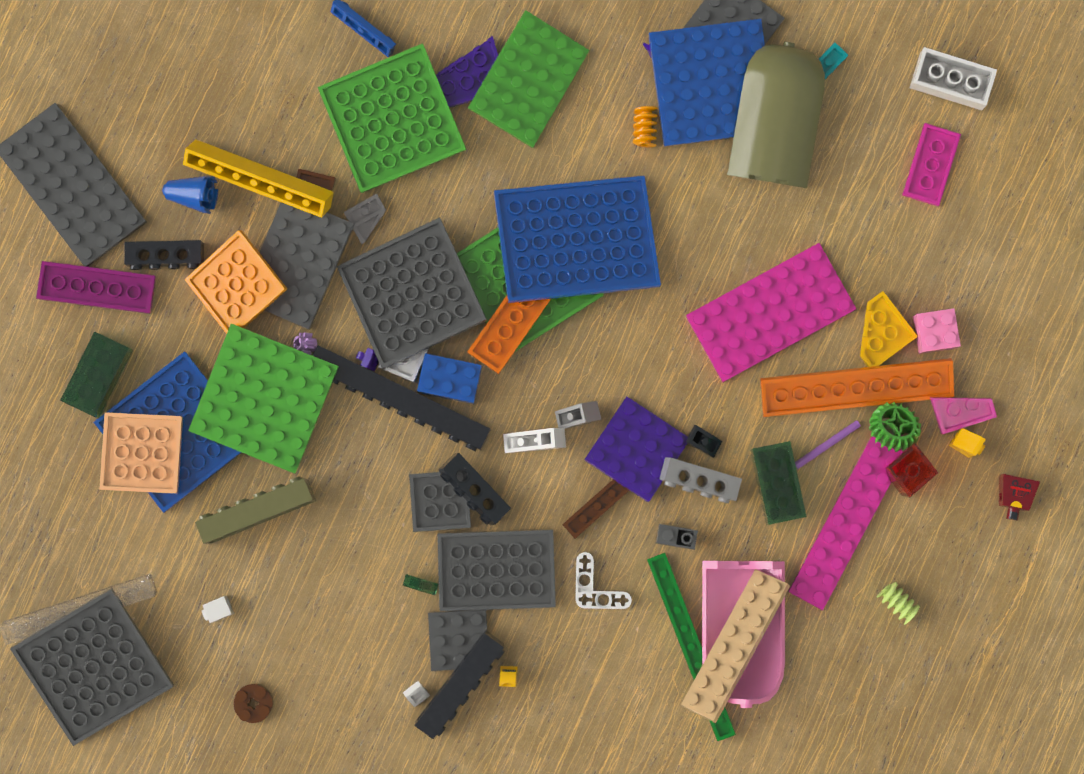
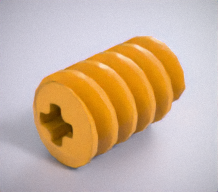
[633,106,658,148]

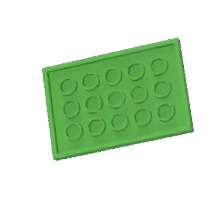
[468,10,590,148]

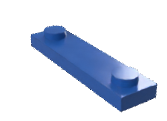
[330,0,396,57]

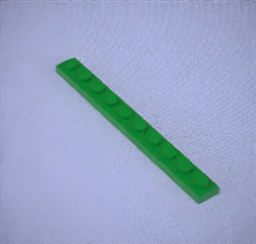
[647,553,736,742]

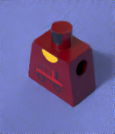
[999,474,1040,521]

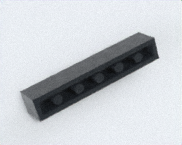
[414,630,505,739]

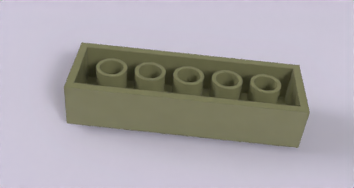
[195,476,316,544]

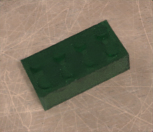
[60,331,133,418]
[750,441,807,525]

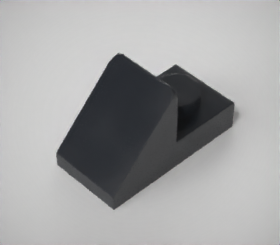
[686,425,722,458]

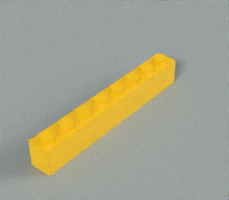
[183,139,334,218]

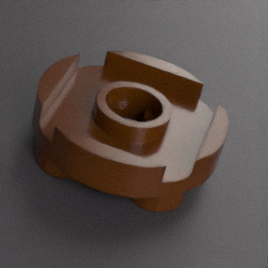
[234,684,273,723]

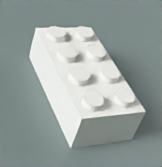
[909,47,997,110]

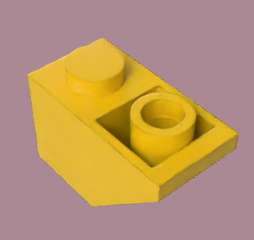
[949,428,986,458]

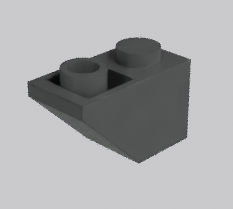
[655,524,698,550]

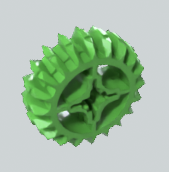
[869,402,921,452]

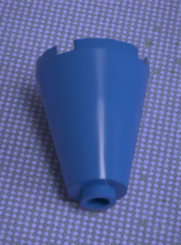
[162,175,218,214]

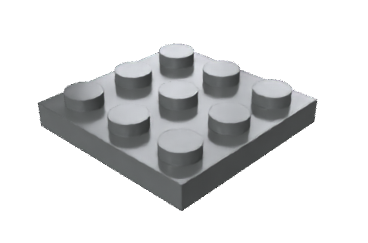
[409,472,471,532]
[428,610,487,671]

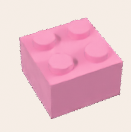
[913,308,961,354]

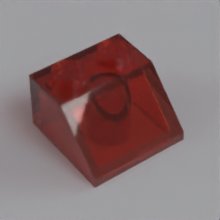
[886,443,938,498]

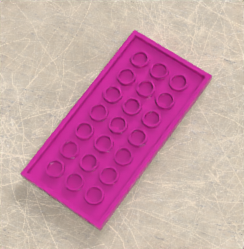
[686,243,856,383]

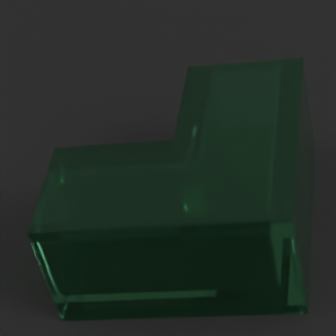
[403,574,438,595]

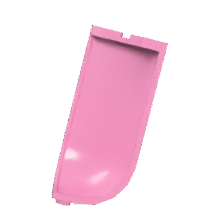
[702,561,785,708]

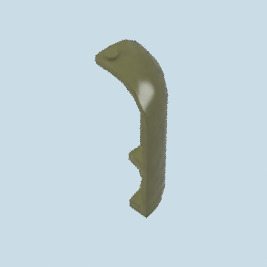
[727,42,825,188]

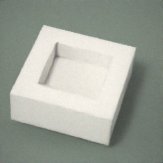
[403,681,430,707]

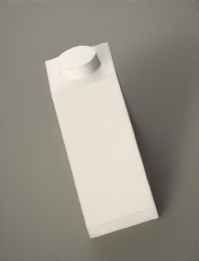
[503,428,566,453]

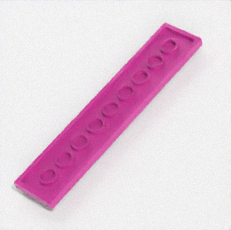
[788,435,909,610]

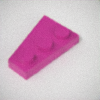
[930,397,997,435]

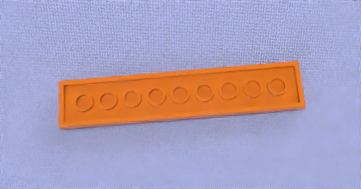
[760,358,954,417]

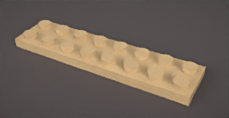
[681,569,790,723]

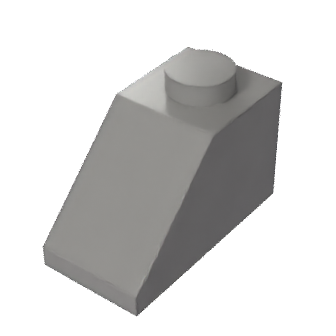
[555,401,601,429]

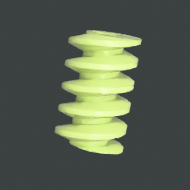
[876,582,920,625]

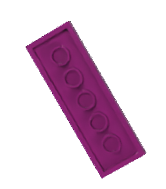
[36,261,156,314]

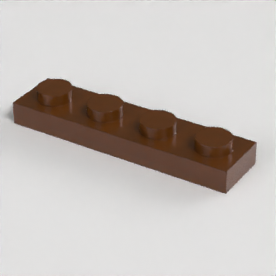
[562,480,630,539]

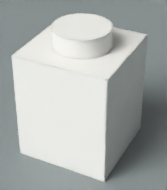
[202,596,234,623]

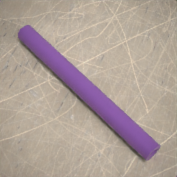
[794,420,861,469]

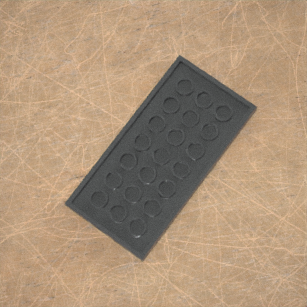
[0,103,147,267]

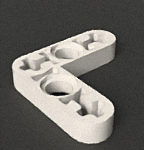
[575,552,632,609]

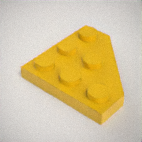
[860,291,918,367]

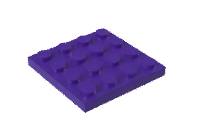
[584,396,688,503]

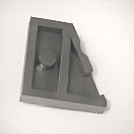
[344,194,386,244]

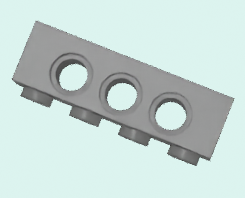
[659,457,742,504]

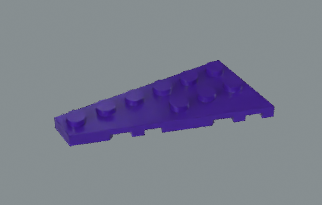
[436,36,498,108]

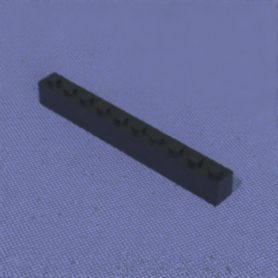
[313,345,491,452]

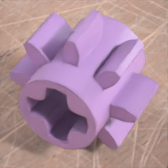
[293,332,317,355]

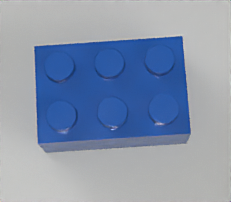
[417,353,482,404]

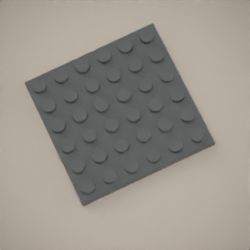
[337,217,487,369]
[10,588,174,746]

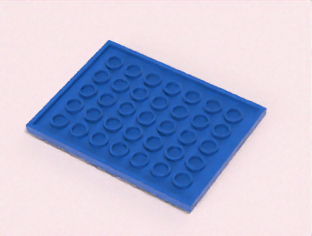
[494,176,661,303]

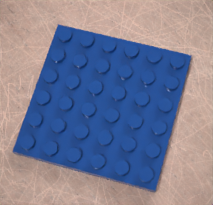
[648,19,765,147]
[93,351,242,513]

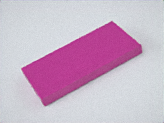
[902,123,961,207]

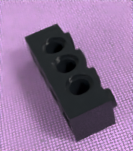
[124,240,204,270]
[438,453,511,525]

